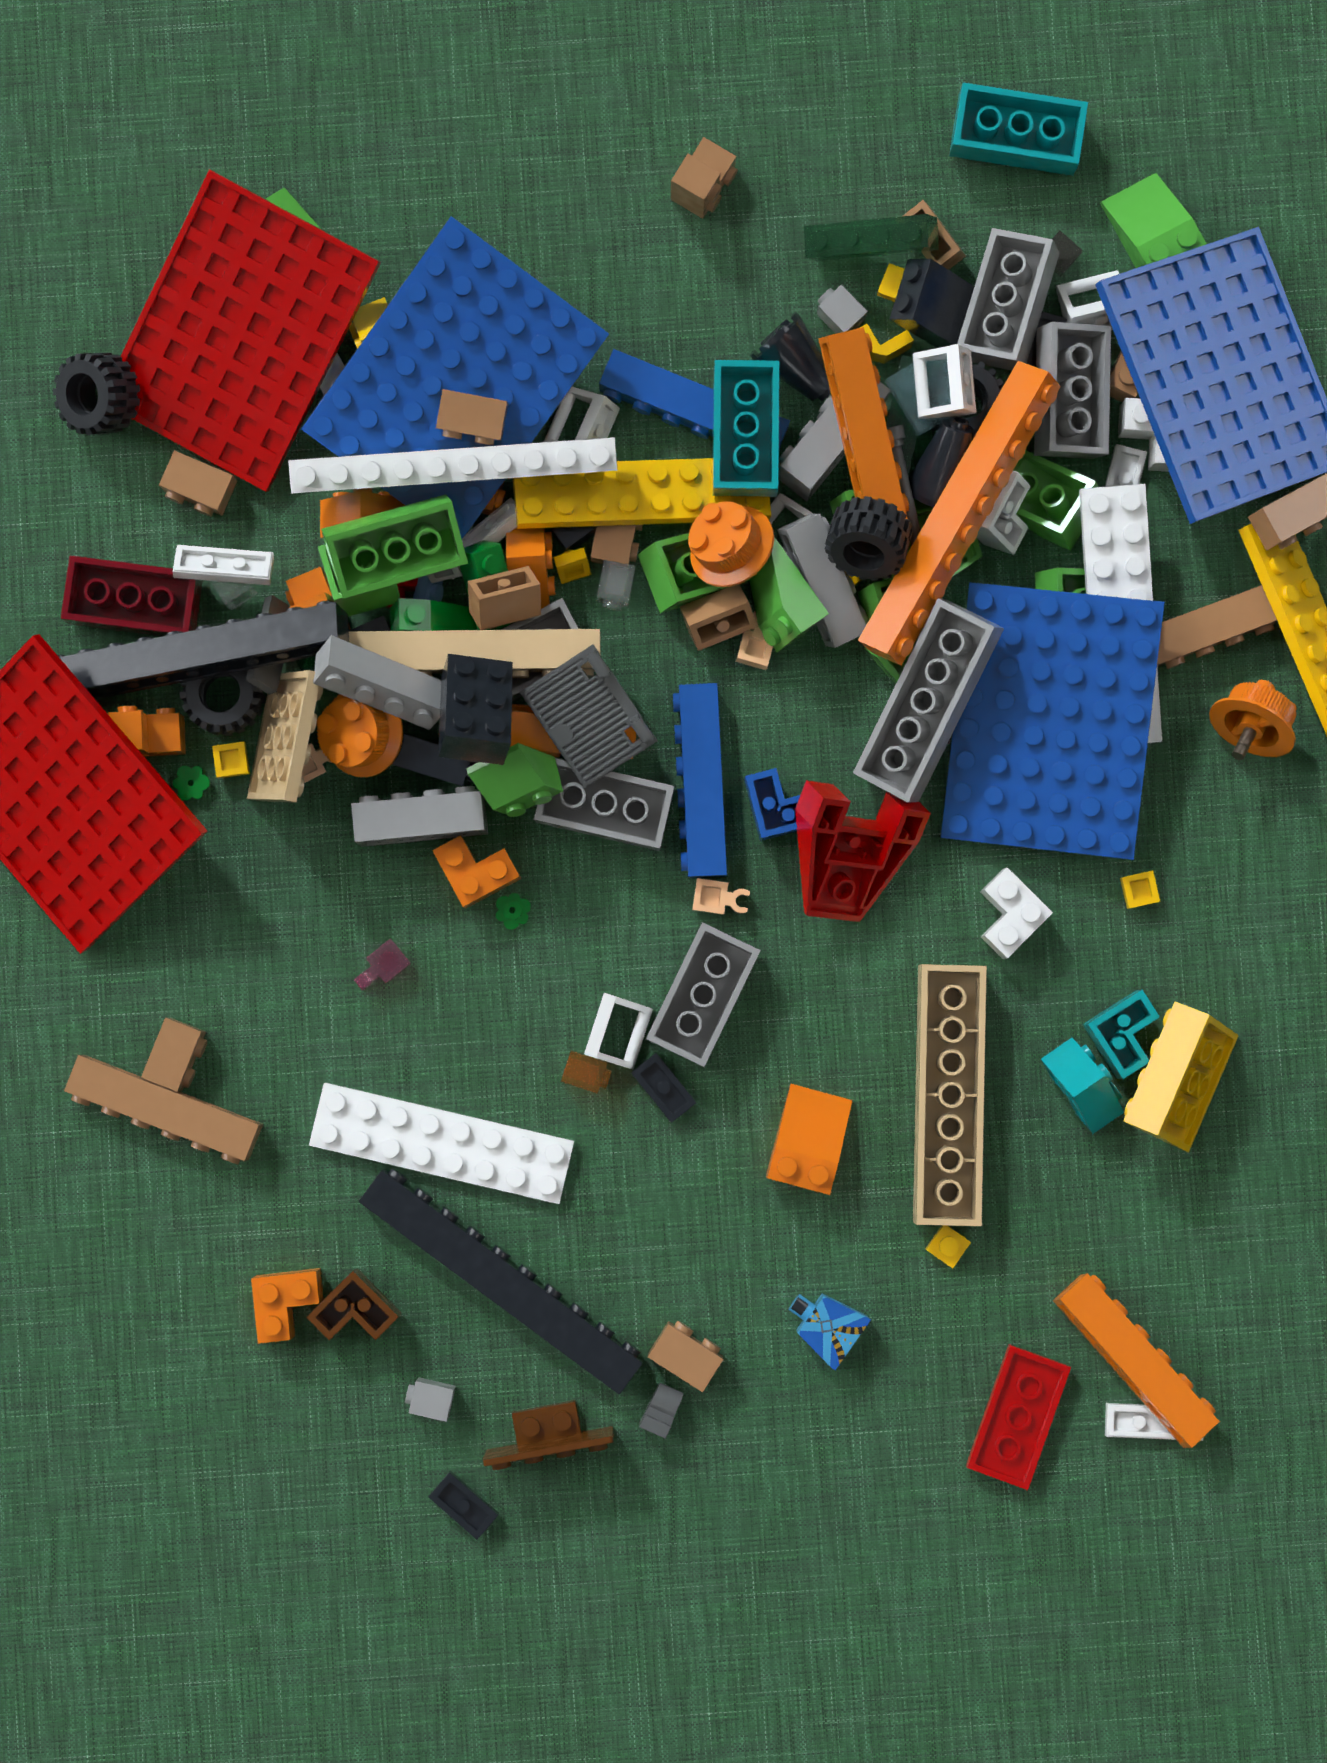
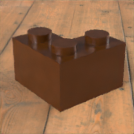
[306,1268,402,1340]

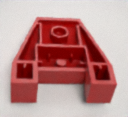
[795,780,931,922]

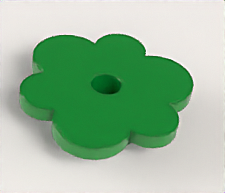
[173,766,210,801]
[496,893,531,930]

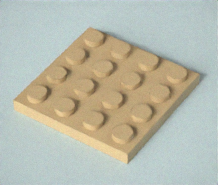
[247,670,323,803]

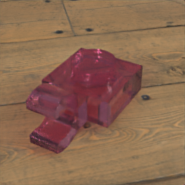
[354,938,411,991]

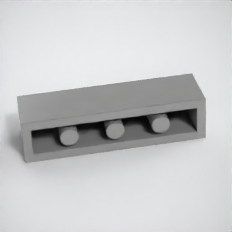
[777,514,868,648]
[313,635,441,730]

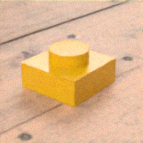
[553,547,592,584]
[212,741,250,779]
[1120,870,1160,909]
[926,1225,971,1268]

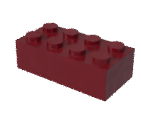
[60,555,203,636]

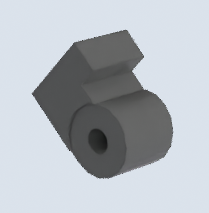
[639,1383,684,1439]

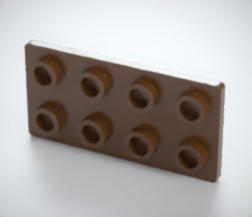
[483,1400,614,1470]

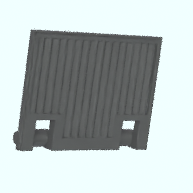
[520,644,658,788]

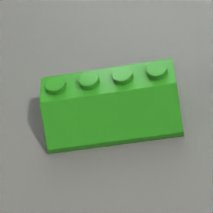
[321,494,468,599]

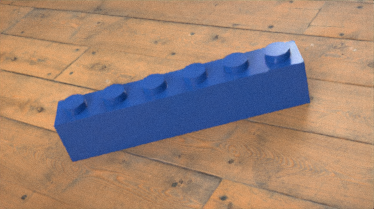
[599,349,790,450]
[673,683,727,878]

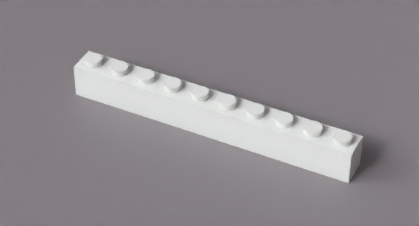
[288,437,618,493]

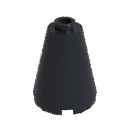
[749,312,831,401]
[909,416,974,507]

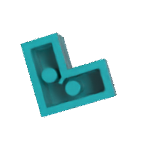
[1082,990,1160,1079]
[1041,1038,1124,1134]

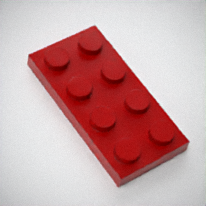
[966,1344,1071,1490]

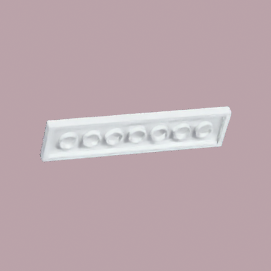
[1079,484,1162,743]
[309,1083,574,1204]

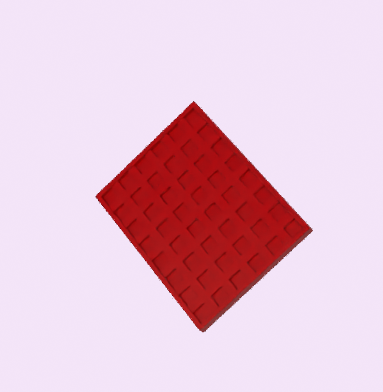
[120,169,381,492]
[0,634,208,954]

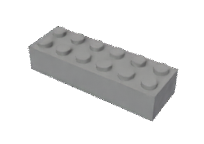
[853,598,1004,802]

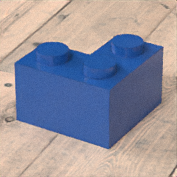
[744,768,800,841]

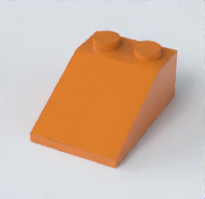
[766,1083,852,1195]

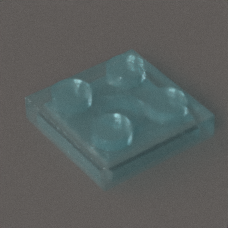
[885,346,951,436]

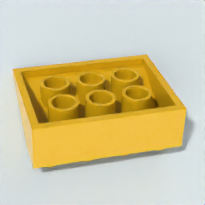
[1124,1002,1239,1153]

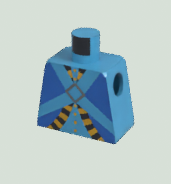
[788,1294,871,1370]

